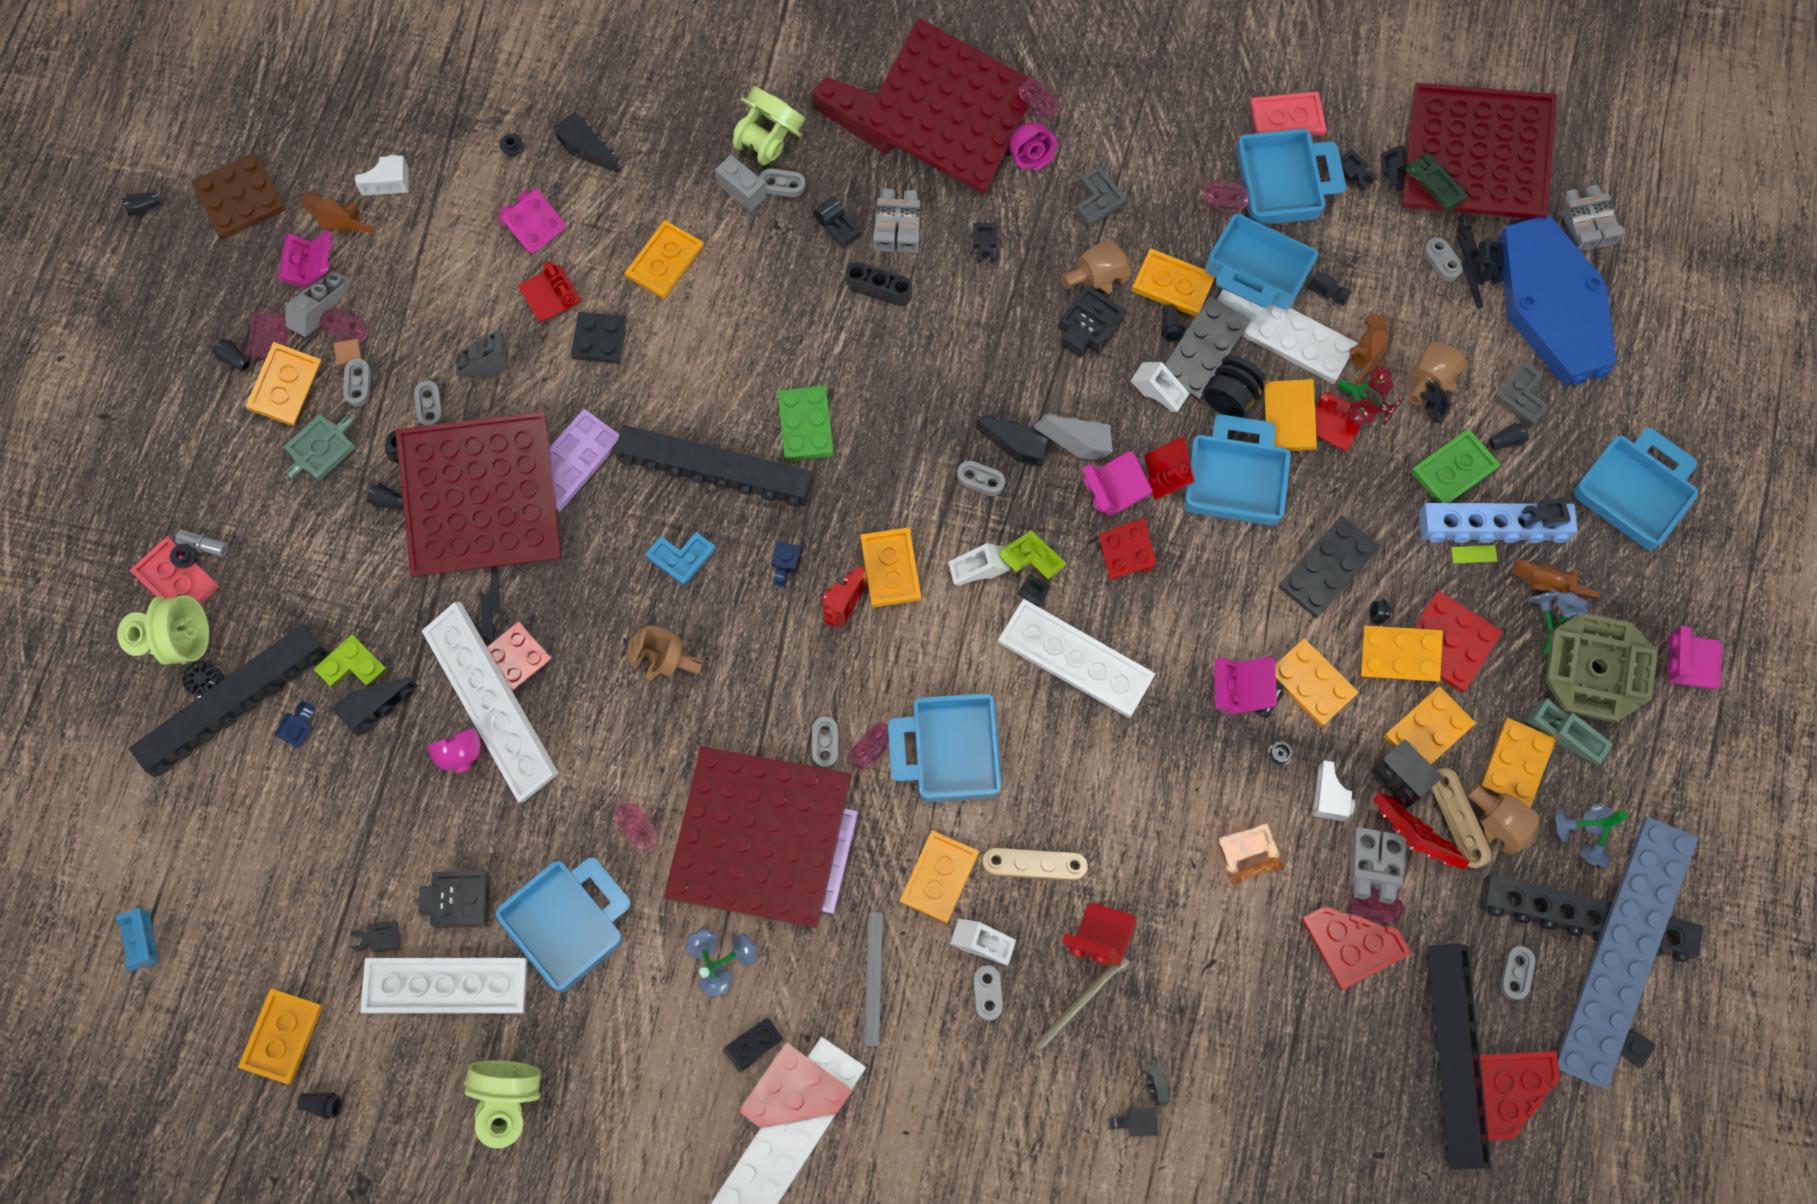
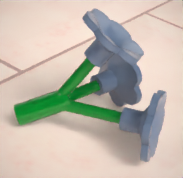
[1528,592,1590,655]
[1556,804,1628,867]
[685,928,757,998]

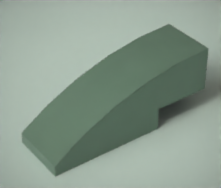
[1525,699,1613,765]

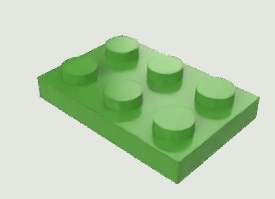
[778,386,834,461]
[1411,429,1501,503]

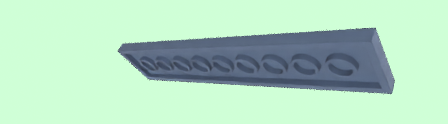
[1557,817,1699,1090]

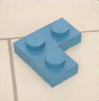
[645,532,716,587]

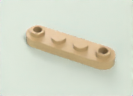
[1432,768,1491,868]
[982,848,1088,881]

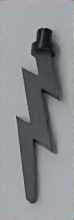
[1456,215,1484,309]
[473,567,500,645]

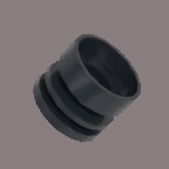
[1202,355,1267,418]

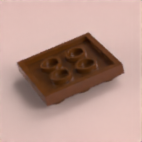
[191,151,286,240]

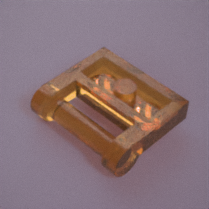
[1217,823,1283,885]

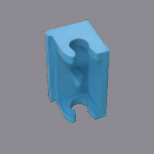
[115,908,159,971]

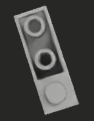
[285,270,351,337]
[1034,414,1113,461]

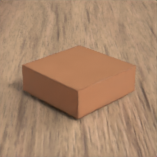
[334,338,362,368]

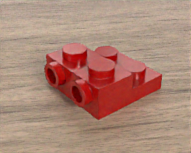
[821,566,867,628]

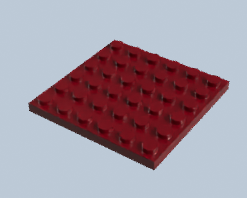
[860,17,1039,194]
[1402,83,1557,219]
[396,411,562,577]
[664,746,852,929]

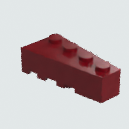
[812,77,894,155]

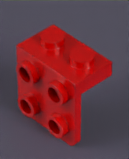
[1061,903,1136,967]

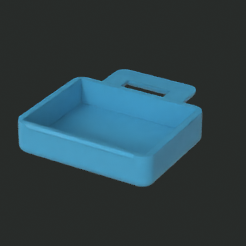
[1236,129,1346,225]
[1205,214,1318,309]
[1183,415,1291,526]
[1573,428,1698,550]
[888,694,1002,802]
[496,858,630,992]

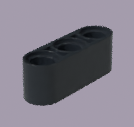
[846,262,912,306]

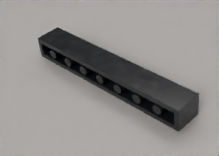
[614,425,813,507]
[128,623,327,777]
[1426,943,1492,1169]

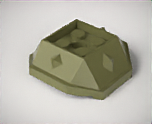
[1545,613,1658,723]

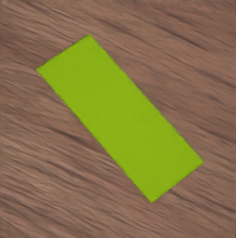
[1451,545,1498,563]

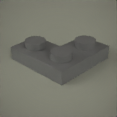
[1075,166,1127,227]
[1493,361,1549,426]

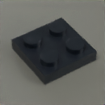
[571,312,627,364]

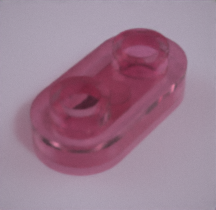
[1019,78,1058,118]
[1203,181,1250,210]
[320,310,369,342]
[849,723,889,769]
[615,803,658,851]
[1349,892,1404,923]

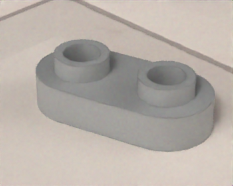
[759,169,806,197]
[1424,238,1463,282]
[343,359,371,407]
[414,381,443,426]
[957,461,1005,496]
[812,717,838,769]
[1500,946,1535,1000]
[973,966,1003,1021]

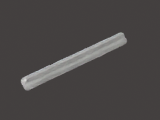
[865,912,883,1047]

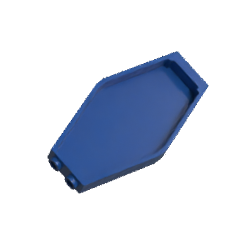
[1498,215,1617,385]

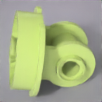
[733,86,806,166]
[117,595,209,665]
[464,1060,541,1148]

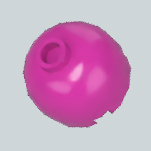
[1010,122,1058,170]
[427,728,481,774]

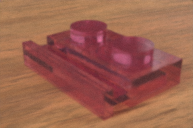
[246,312,289,361]

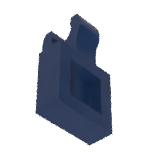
[771,541,802,587]
[274,700,316,749]

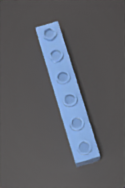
[1419,503,1577,543]

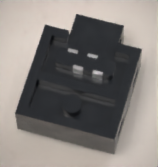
[1058,285,1126,358]
[418,871,490,928]

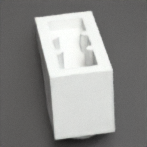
[355,155,409,195]
[1131,362,1190,412]
[949,543,1010,586]
[1313,761,1355,822]
[950,919,1016,965]

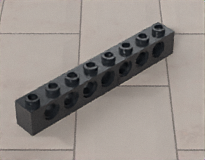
[1479,874,1703,962]

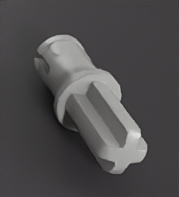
[175,530,228,558]

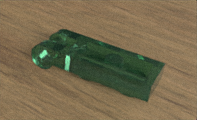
[1406,152,1468,213]

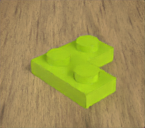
[999,530,1066,580]
[314,635,388,688]

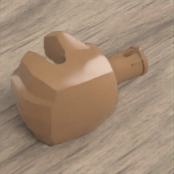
[1061,240,1131,295]
[1407,342,1468,405]
[627,626,703,681]
[1466,784,1540,854]

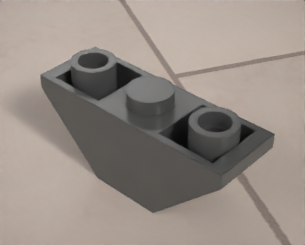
[455,330,509,376]

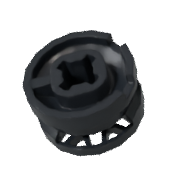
[182,660,224,698]

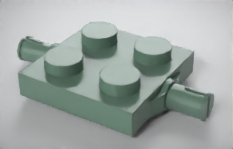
[284,414,355,481]

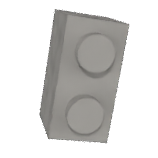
[715,155,767,212]

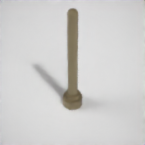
[1033,956,1131,1052]

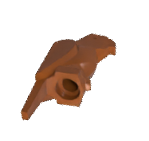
[301,192,375,233]
[1349,314,1389,385]
[1512,560,1599,599]

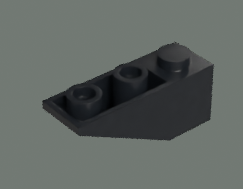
[553,112,620,173]
[976,415,1048,467]
[332,677,418,736]

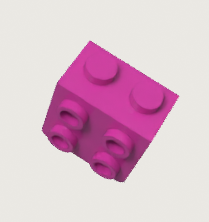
[496,188,565,254]
[278,230,333,289]
[1082,452,1152,516]
[1667,626,1722,690]
[1214,656,1277,714]

